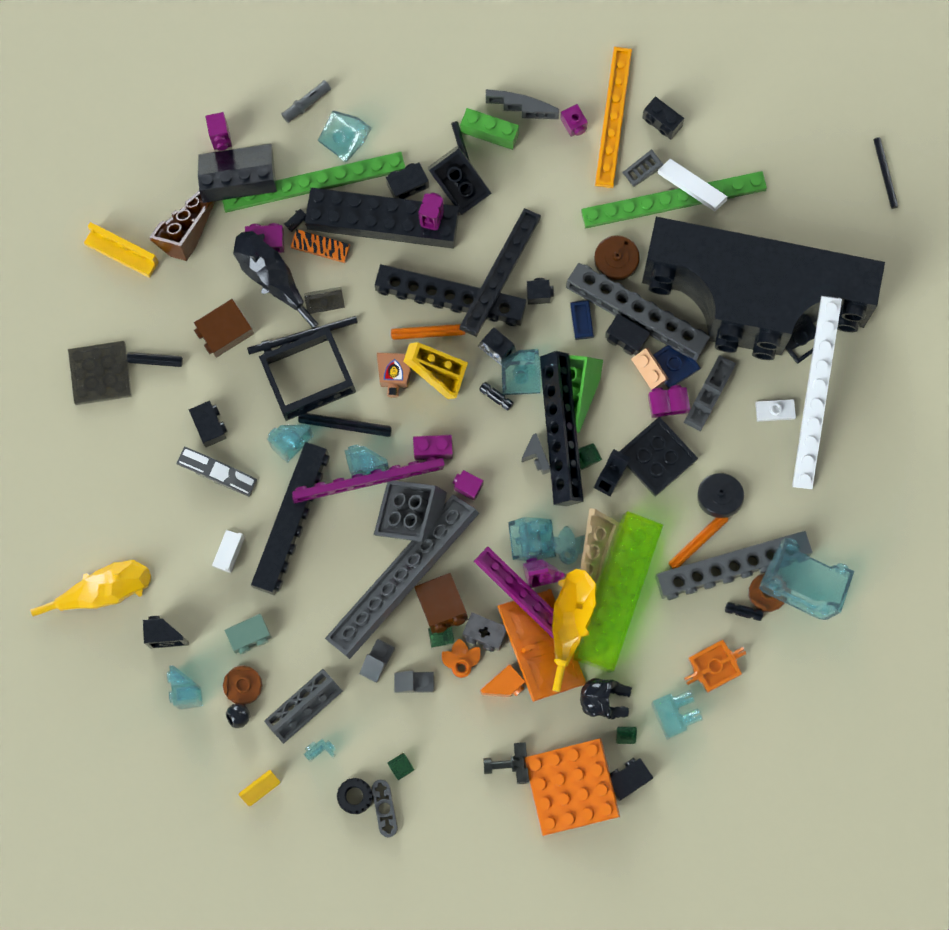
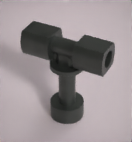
[483,742,529,784]

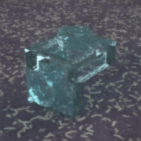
[304,739,336,762]

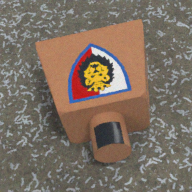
[377,353,412,398]

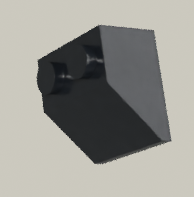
[143,616,189,649]

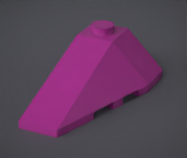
[523,558,566,588]

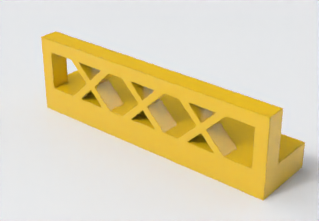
[84,222,159,278]

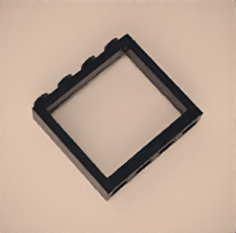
[259,328,356,421]

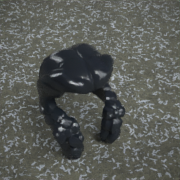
[580,678,632,720]

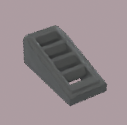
[622,149,664,187]

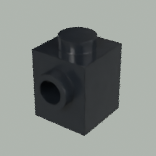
[527,278,554,305]

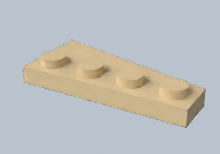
[580,508,620,592]

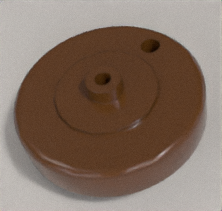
[594,235,640,281]

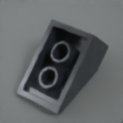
[428,145,492,215]

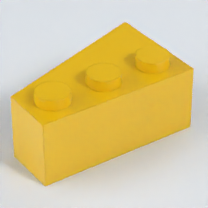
[403,342,468,399]

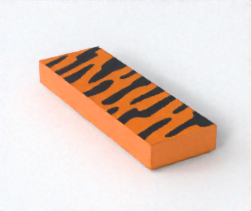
[291,229,350,263]

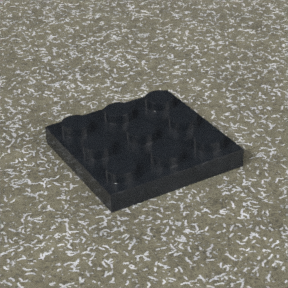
[619,416,698,497]

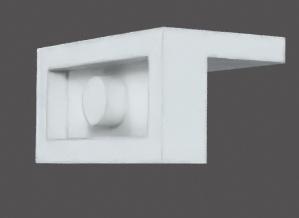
[212,530,245,573]

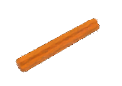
[391,324,466,340]
[668,517,729,569]

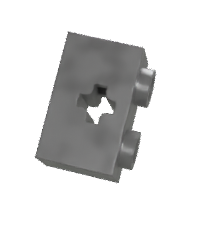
[463,612,507,652]

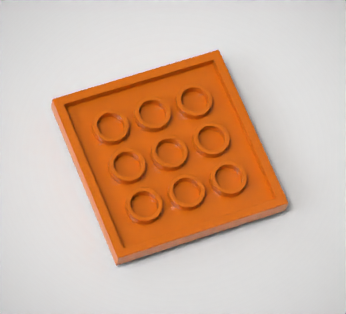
[525,738,620,836]

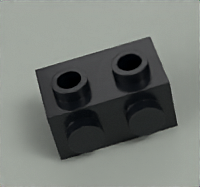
[642,96,684,140]

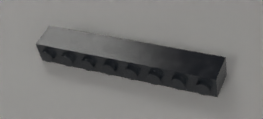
[251,442,330,595]

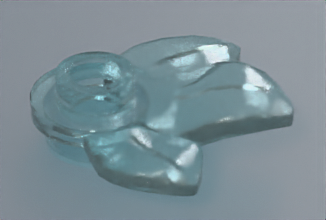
[550,526,585,564]

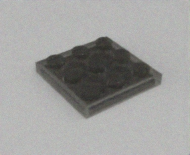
[68,341,132,405]

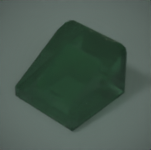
[579,443,602,470]
[428,627,455,648]
[616,727,637,744]
[387,753,414,781]

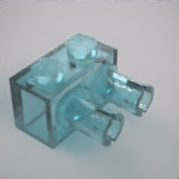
[651,690,703,740]

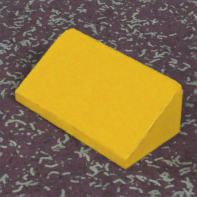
[238,770,280,807]

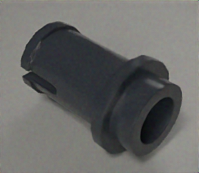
[284,209,306,232]

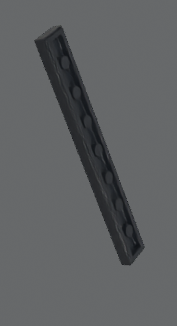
[459,208,541,337]

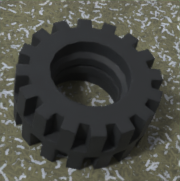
[337,778,373,814]

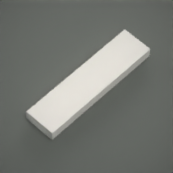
[658,159,727,212]

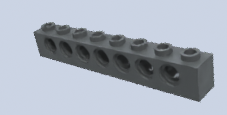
[566,263,710,361]
[655,531,813,600]

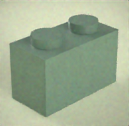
[225,614,272,654]

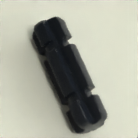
[479,382,513,411]
[725,602,764,621]

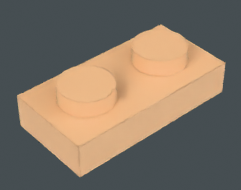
[631,348,668,390]

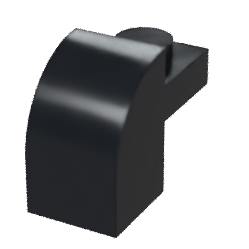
[594,449,630,497]

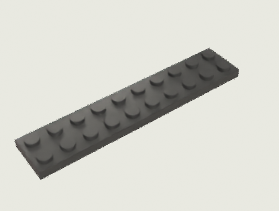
[325,495,479,659]

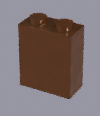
[194,299,254,358]
[414,573,468,634]

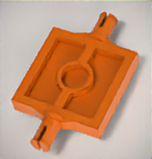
[684,640,746,693]

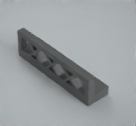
[264,669,343,744]

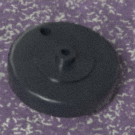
[697,473,744,518]

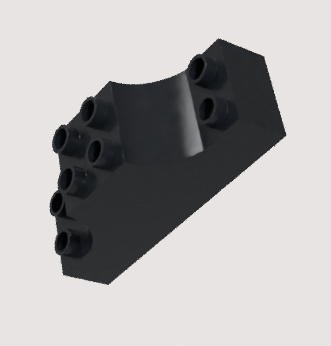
[642,216,885,360]

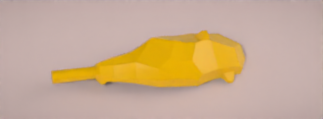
[30,560,151,617]
[552,569,597,692]

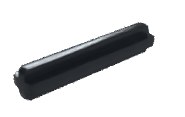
[127,352,183,367]

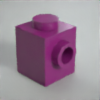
[560,104,588,137]
[453,470,484,501]

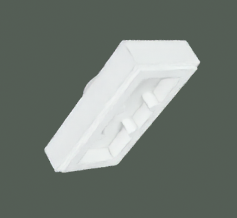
[755,399,796,422]

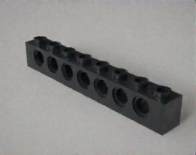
[375,264,526,326]
[540,351,584,506]

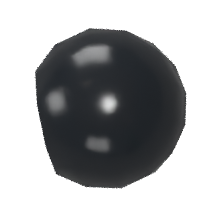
[226,703,250,728]

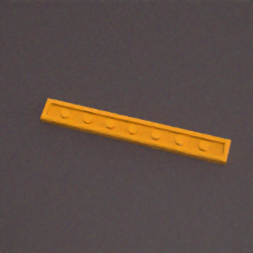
[595,47,632,188]

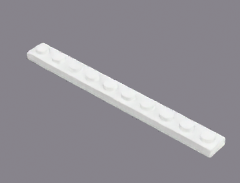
[792,296,842,489]

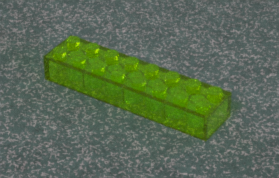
[573,511,663,673]

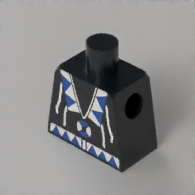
[478,327,517,368]

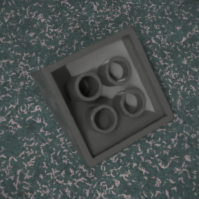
[374,481,447,542]

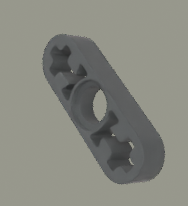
[372,780,397,838]

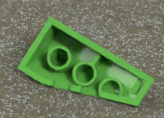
[569,355,603,433]

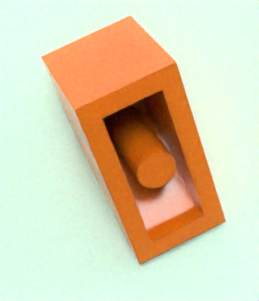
[480,664,525,697]

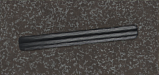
[298,413,392,437]

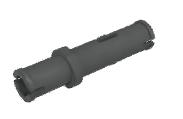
[281,80,331,123]

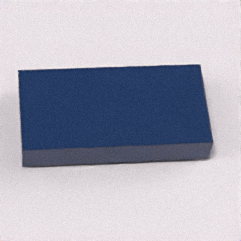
[570,300,594,340]

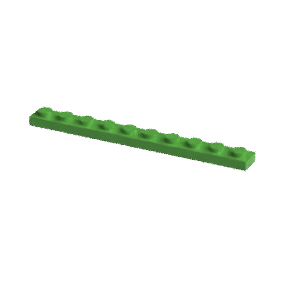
[222,152,405,213]
[581,171,767,229]

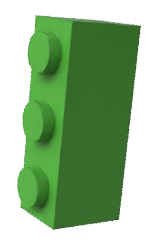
[460,108,519,150]

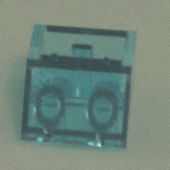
[508,517,556,561]
[167,665,203,709]

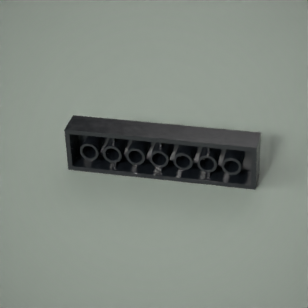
[305,187,459,249]

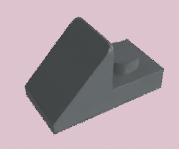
[521,433,550,475]
[359,639,395,683]
[394,671,434,693]

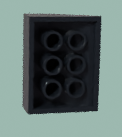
[198,144,277,203]

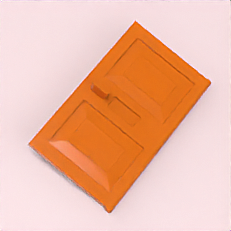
[497,589,586,702]

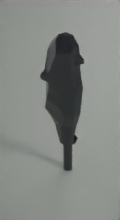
[233,231,318,328]

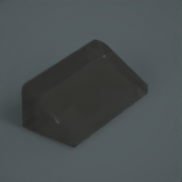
[304,287,345,314]

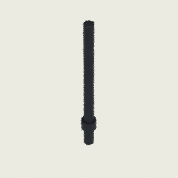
[247,316,358,355]

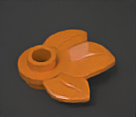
[442,639,481,678]

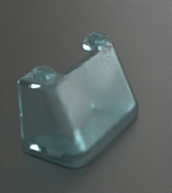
[759,538,854,620]

